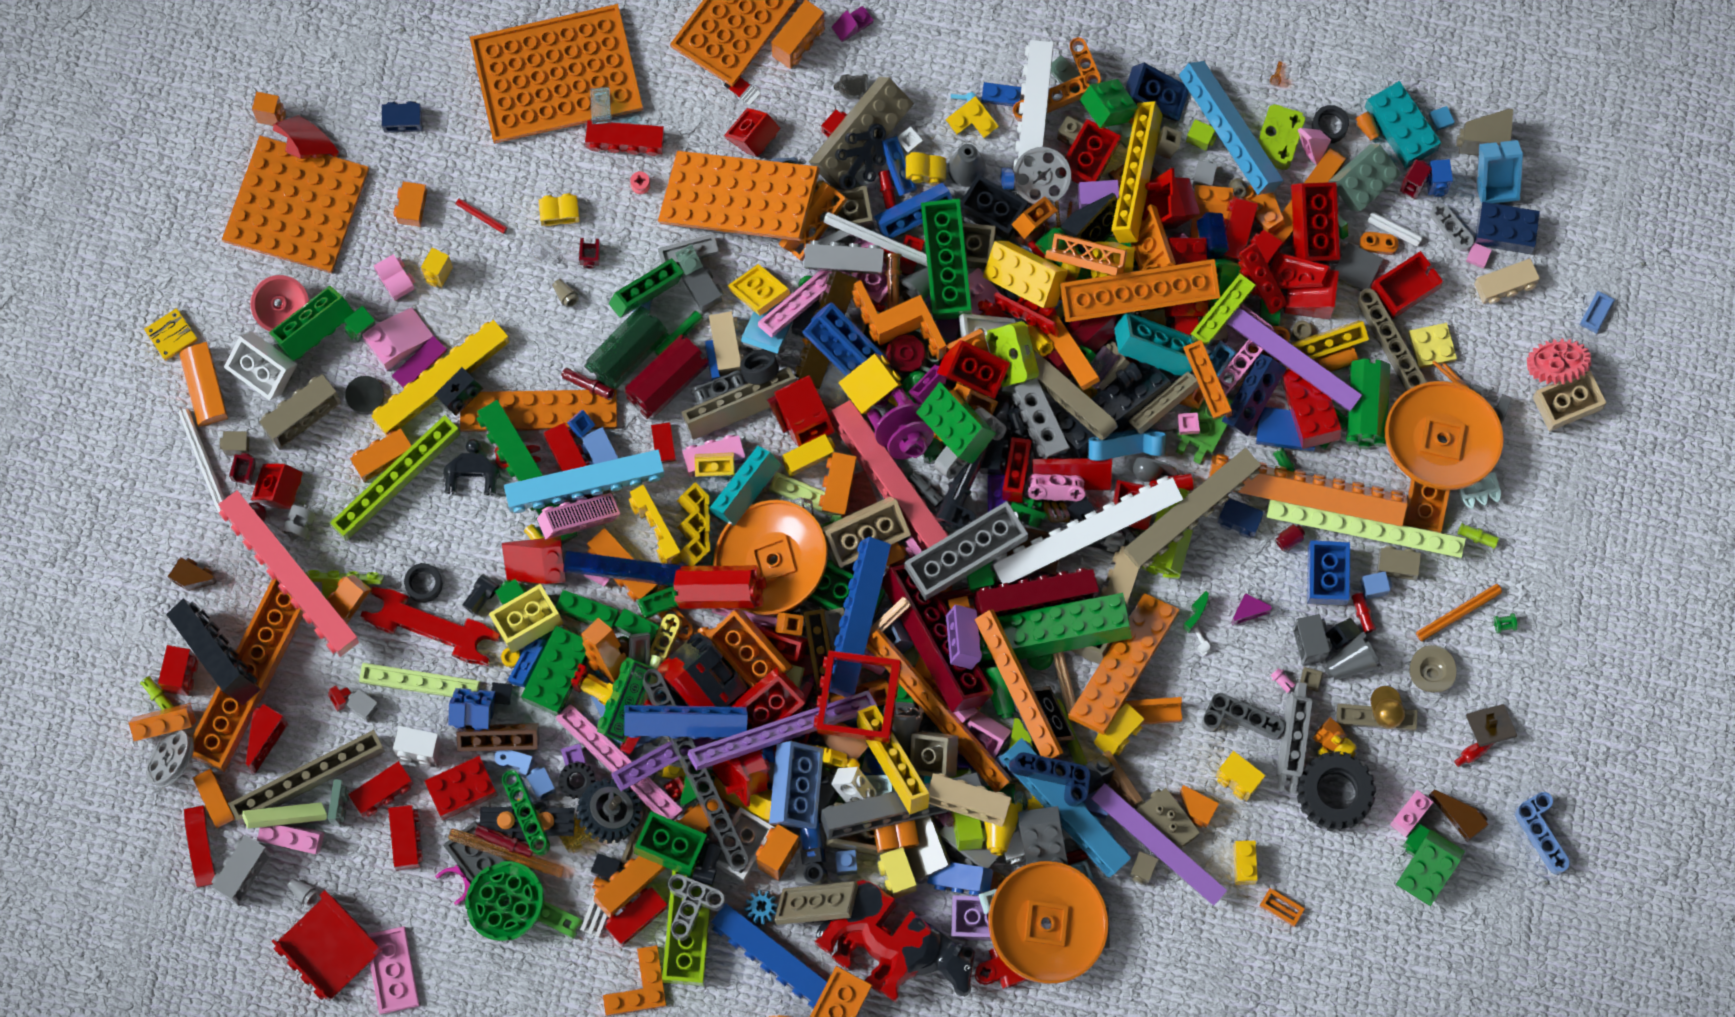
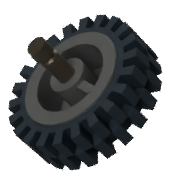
[576,779,642,844]

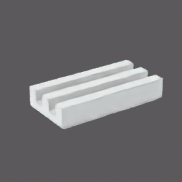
[580,893,608,938]

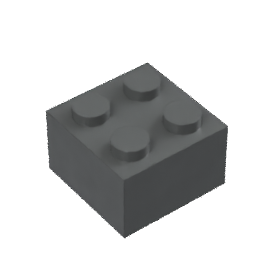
[1292,614,1332,666]

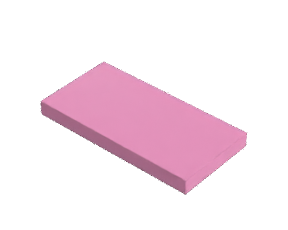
[368,926,420,1015]

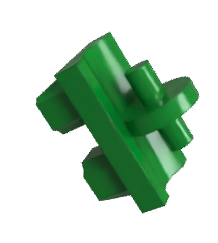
[1011,496,1047,528]

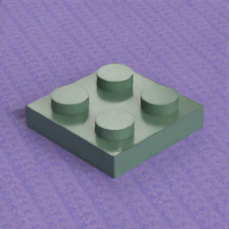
[327,779,349,827]

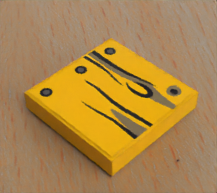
[144,308,198,361]

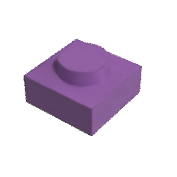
[561,743,586,766]

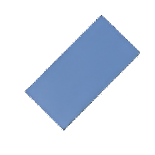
[1579,291,1615,334]

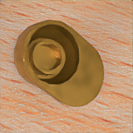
[1370,686,1405,729]

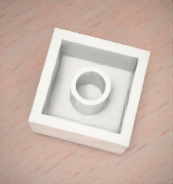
[393,726,442,767]

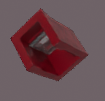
[579,238,601,269]
[229,453,256,485]

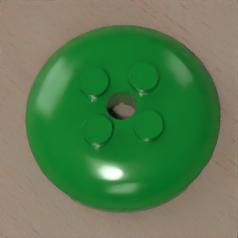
[465,861,544,941]

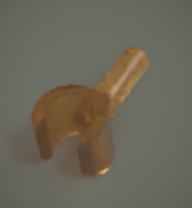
[1269,61,1283,87]

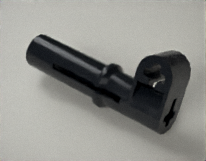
[935,445,989,531]

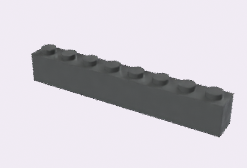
[821,773,982,840]

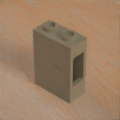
[1134,788,1200,849]

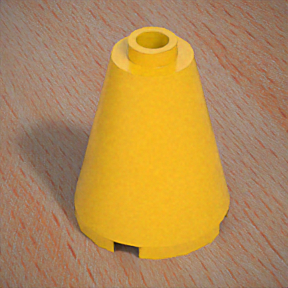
[984,799,1023,856]

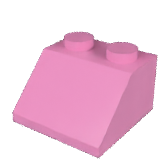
[958,711,1012,759]

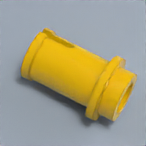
[524,524,545,539]

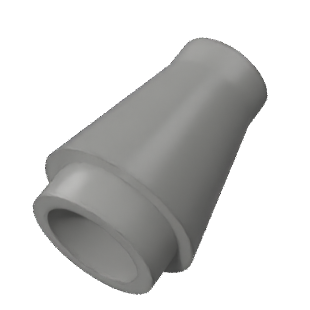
[287,878,318,906]

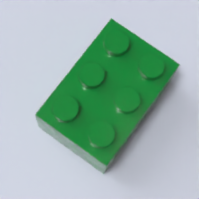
[634,811,707,877]
[1396,829,1465,906]

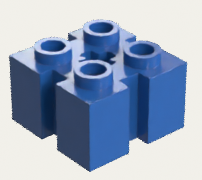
[448,688,495,730]

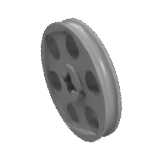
[1013,147,1071,204]
[146,730,194,788]

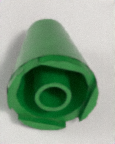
[981,666,1017,718]

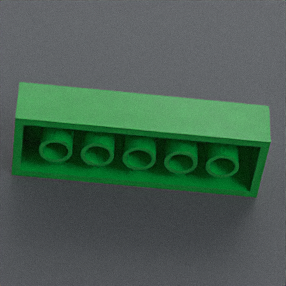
[921,198,972,321]

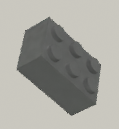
[1018,806,1068,865]

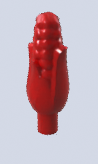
[1454,743,1495,767]

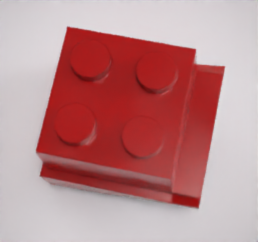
[1142,168,1200,230]
[712,749,770,807]

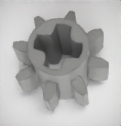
[1101,530,1125,552]

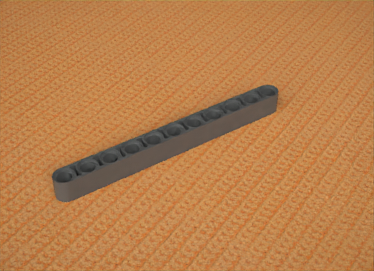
[643,669,748,872]

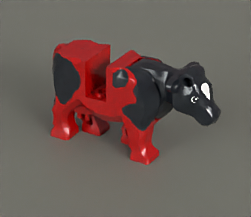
[814,880,976,1003]

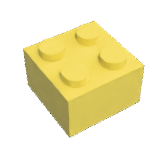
[877,847,917,899]

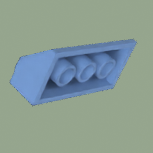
[769,741,824,829]

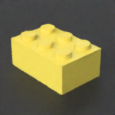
[489,584,564,653]

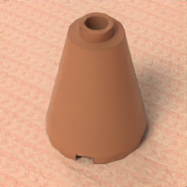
[820,722,869,768]

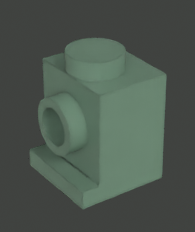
[675,244,703,275]

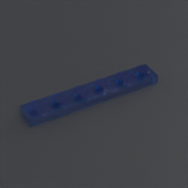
[563,551,681,586]

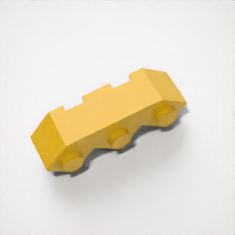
[677,482,710,566]

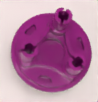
[867,388,934,459]

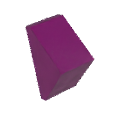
[1231,593,1272,626]

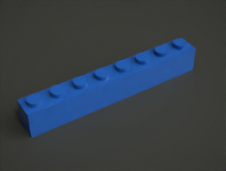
[829,537,891,697]
[711,903,827,1009]

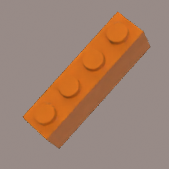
[587,528,658,602]

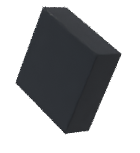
[491,682,513,705]

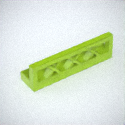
[1191,274,1256,347]

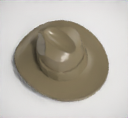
[1409,645,1457,693]

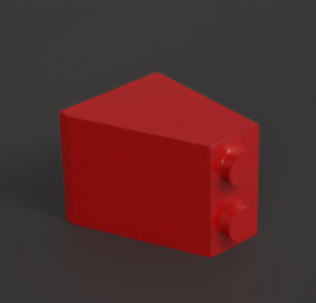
[1283,270,1339,320]

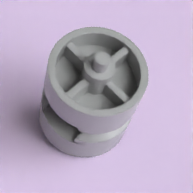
[282,504,316,542]

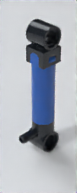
[800,776,830,885]

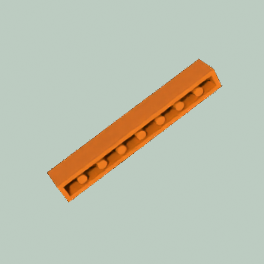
[594,798,730,918]

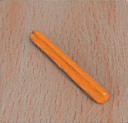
[1416,584,1502,641]

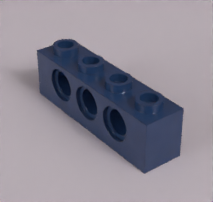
[1222,354,1286,436]

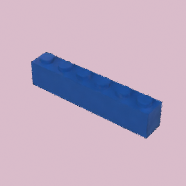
[624,705,747,739]

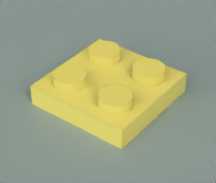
[1408,323,1457,369]

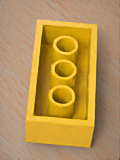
[983,241,1068,308]

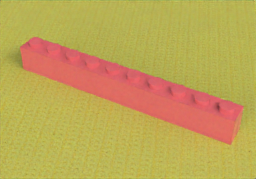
[829,400,949,551]
[218,490,359,657]

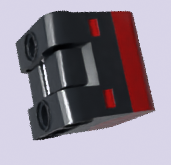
[657,633,748,707]

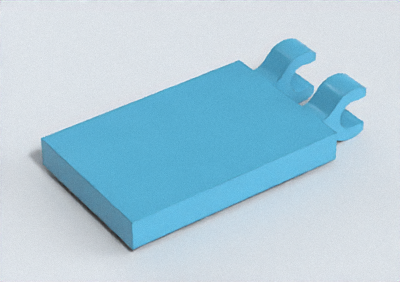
[741,295,793,354]

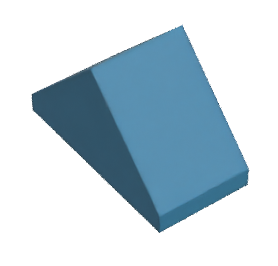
[1209,340,1236,377]

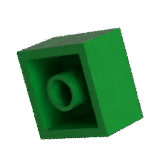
[1080,79,1138,128]

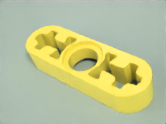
[650,614,682,662]

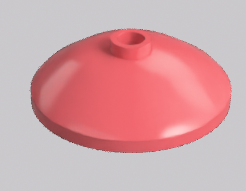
[250,275,309,331]

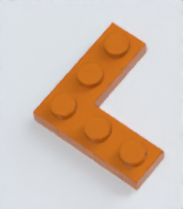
[603,945,666,1016]

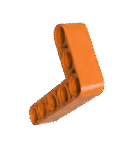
[1013,37,1102,122]

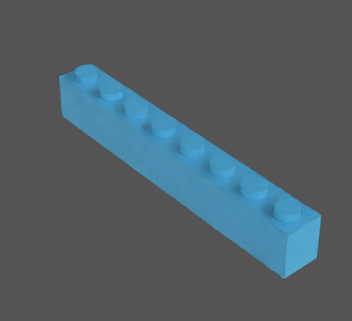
[1179,61,1284,195]
[1000,738,1131,878]

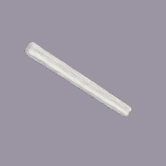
[824,212,927,267]
[179,408,224,512]

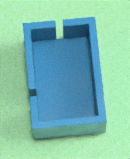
[1477,140,1523,204]

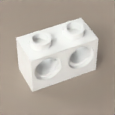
[832,767,877,802]

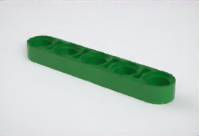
[502,770,550,856]

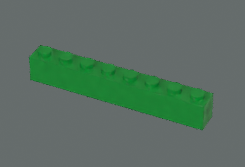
[476,400,578,545]

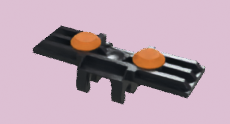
[480,799,575,845]

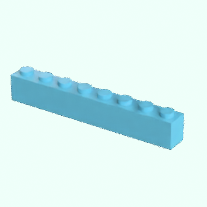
[504,450,664,513]

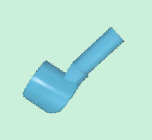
[951,92,976,102]

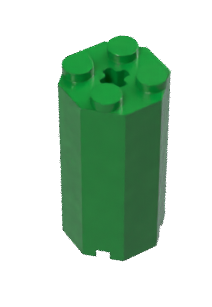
[1346,359,1391,449]

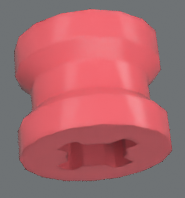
[630,171,650,194]

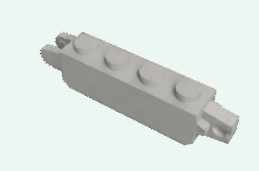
[1276,682,1312,794]

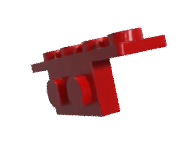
[1238,243,1287,314]
[994,292,1059,337]

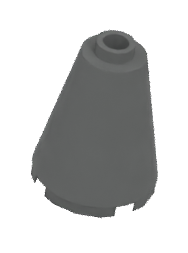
[948,144,986,187]
[899,267,931,305]
[1324,632,1382,680]
[883,702,924,757]

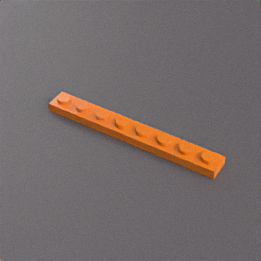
[974,610,1063,759]

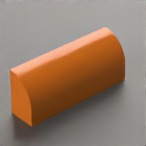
[179,342,228,427]

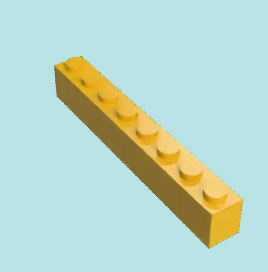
[1112,102,1163,243]
[371,319,510,437]

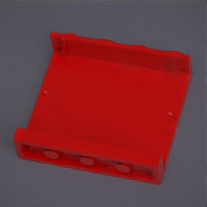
[272,890,383,1001]

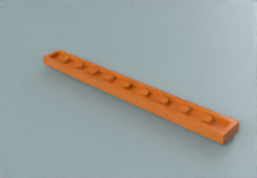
[866,629,1012,793]

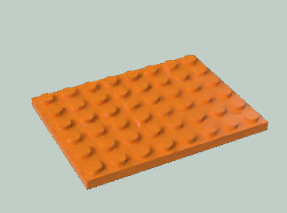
[469,4,643,144]

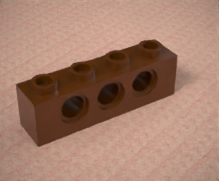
[456,723,540,752]

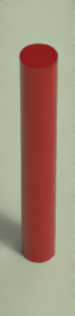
[455,198,507,234]

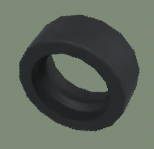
[1312,105,1349,144]
[740,349,779,384]
[404,563,443,603]

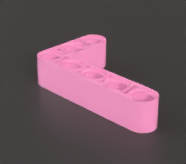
[1218,304,1274,397]

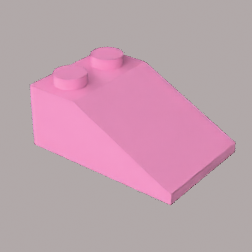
[362,307,433,371]

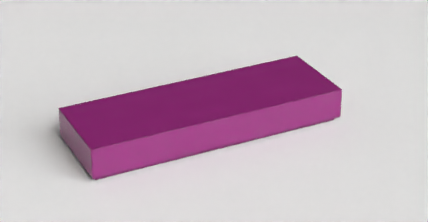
[391,336,447,389]

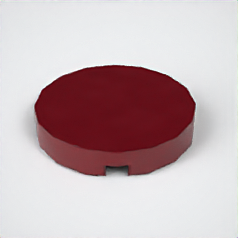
[886,334,925,374]

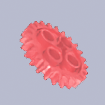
[1527,338,1591,385]

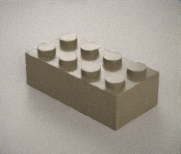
[259,375,341,450]

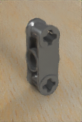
[691,370,746,405]

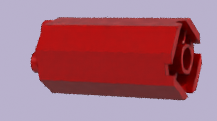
[674,565,766,609]

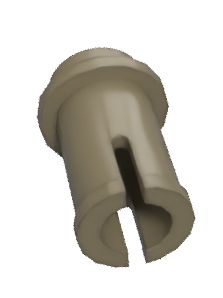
[1229,178,1246,198]

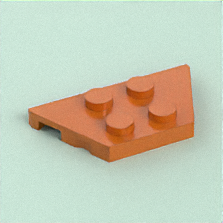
[1130,204,1176,271]

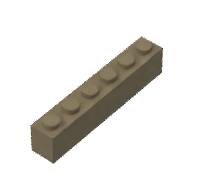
[681,367,796,440]

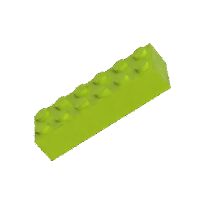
[662,860,713,986]

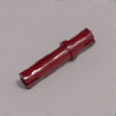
[561,367,615,400]
[474,824,534,858]

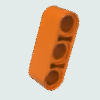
[192,768,235,828]

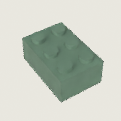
[1329,144,1401,211]

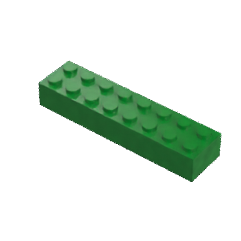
[977,593,1132,668]

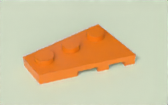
[1242,185,1285,233]

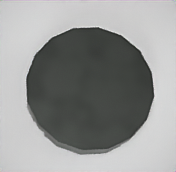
[345,376,384,414]

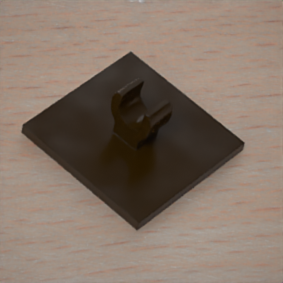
[1466,704,1517,747]

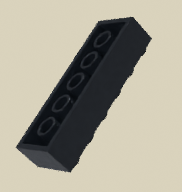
[1058,362,1171,459]
[166,598,261,706]

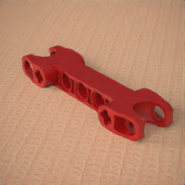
[360,587,501,666]

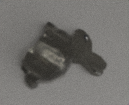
[833,74,870,100]

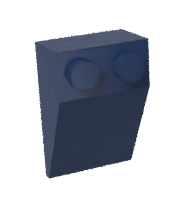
[1125,62,1189,122]

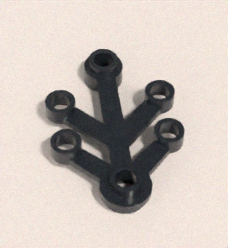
[835,123,886,190]

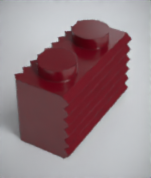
[1400,160,1432,199]

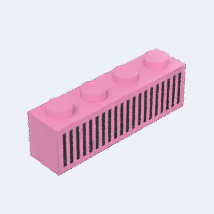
[537,493,620,539]

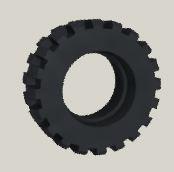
[1297,751,1376,831]

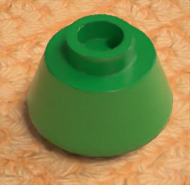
[1027,654,1054,670]

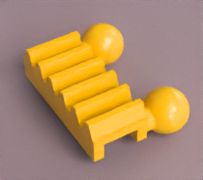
[808,744,860,769]

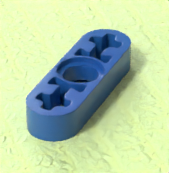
[1000,167,1014,190]

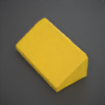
[694,452,735,477]

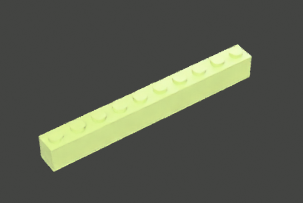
[1266,499,1466,558]

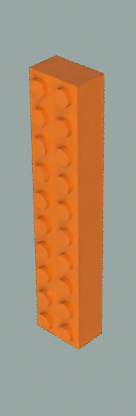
[1208,454,1407,526]
[192,579,304,773]

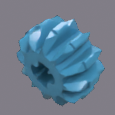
[744,890,779,925]

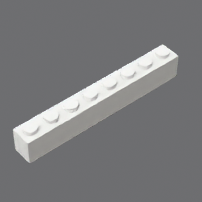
[1013,40,1054,197]

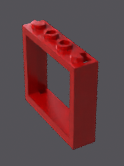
[814,651,902,743]

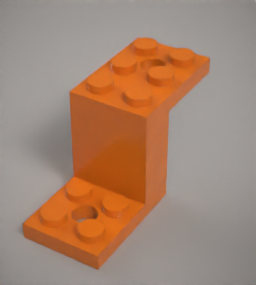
[852,280,946,361]

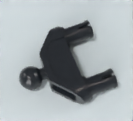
[443,439,500,496]

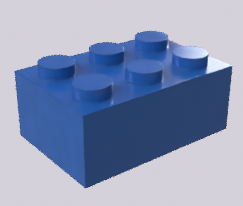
[1307,540,1350,606]

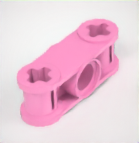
[1027,474,1085,501]

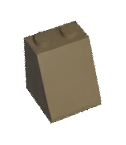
[1456,108,1513,156]

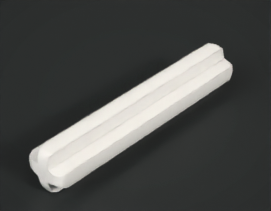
[1368,212,1422,246]

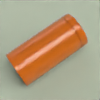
[1314,346,1358,372]

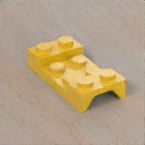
[628,484,682,569]

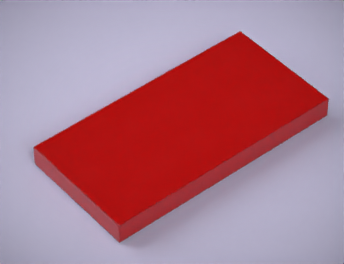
[1032,458,1112,491]

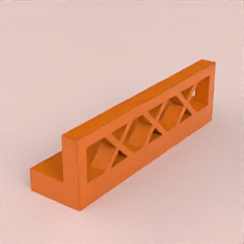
[778,182,848,261]
[1045,233,1127,276]
[1183,340,1232,420]
[1120,697,1182,725]

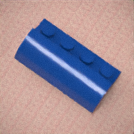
[802,303,886,376]

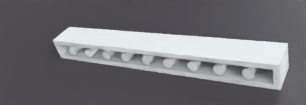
[993,476,1183,584]

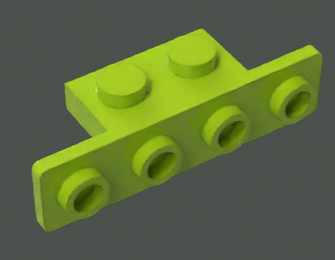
[305,570,384,599]

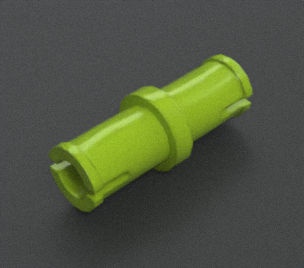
[1457,523,1499,549]
[140,676,175,710]

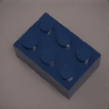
[1474,202,1540,255]

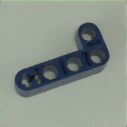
[1009,752,1090,807]

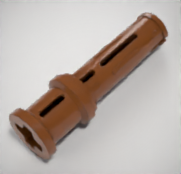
[884,253,902,310]

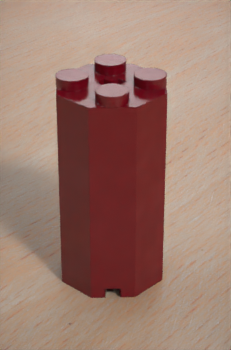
[1042,315,1117,380]
[625,335,709,419]

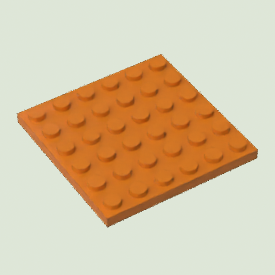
[221,135,369,274]

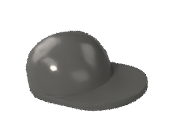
[1133,457,1177,482]

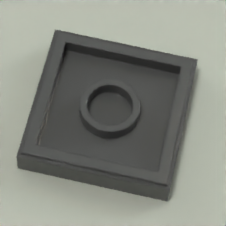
[1335,242,1383,292]

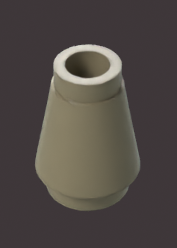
[552,279,579,308]

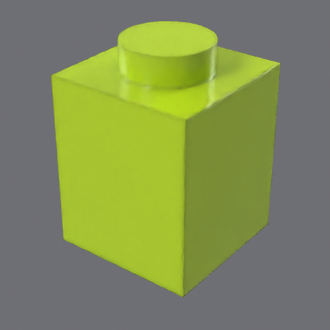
[1186,119,1217,151]

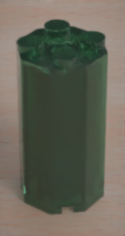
[584,306,669,390]

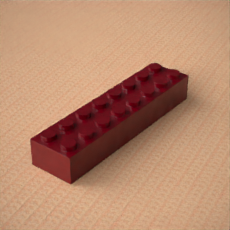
[881,565,993,713]

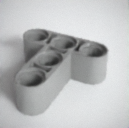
[668,874,725,941]

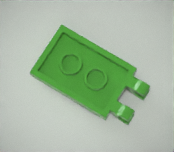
[1175,398,1233,465]

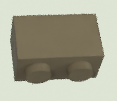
[1377,546,1421,581]

